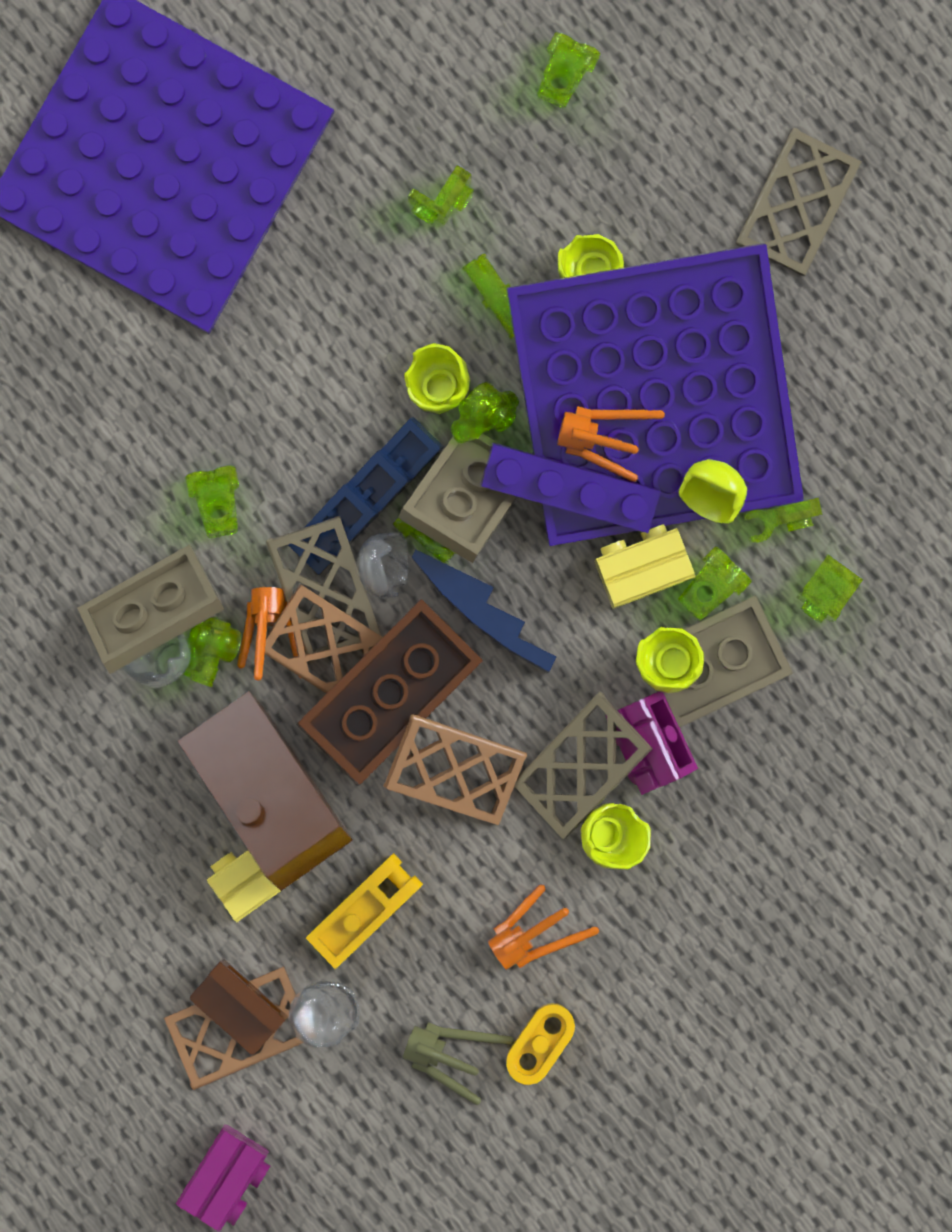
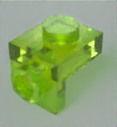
[408,165,474,225]
[796,555,863,624]

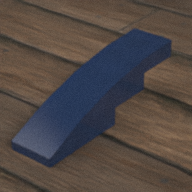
[288,417,444,575]
[412,549,557,673]

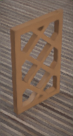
[265,584,383,694]
[383,714,527,825]
[164,966,315,1090]

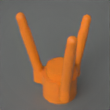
[557,406,665,482]
[237,587,303,681]
[487,884,599,970]

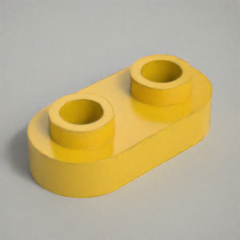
[506,1003,575,1085]

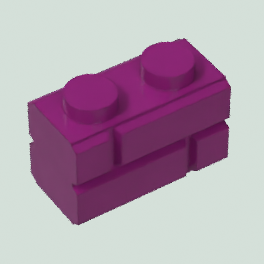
[605,691,698,795]
[175,1124,271,1231]

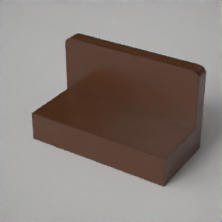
[190,959,288,1055]

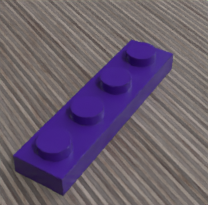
[480,443,661,533]

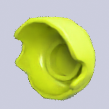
[558,234,624,278]
[404,343,470,414]
[678,459,747,524]
[636,627,704,693]
[581,803,651,869]

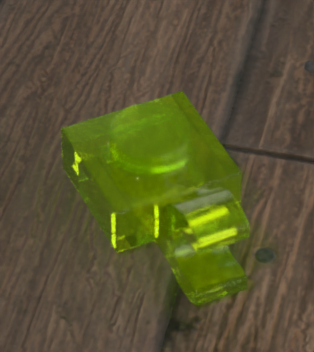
[743,498,822,543]

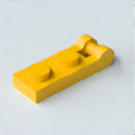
[306,853,423,969]

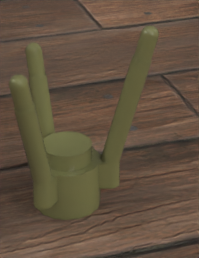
[403,1022,514,1105]

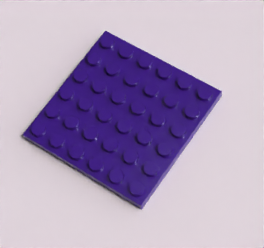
[0,0,335,334]
[506,243,804,546]

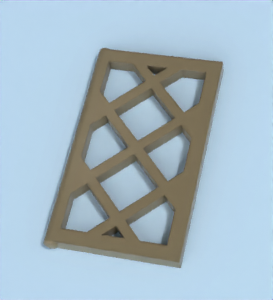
[736,128,862,276]
[266,516,381,663]
[514,692,653,839]

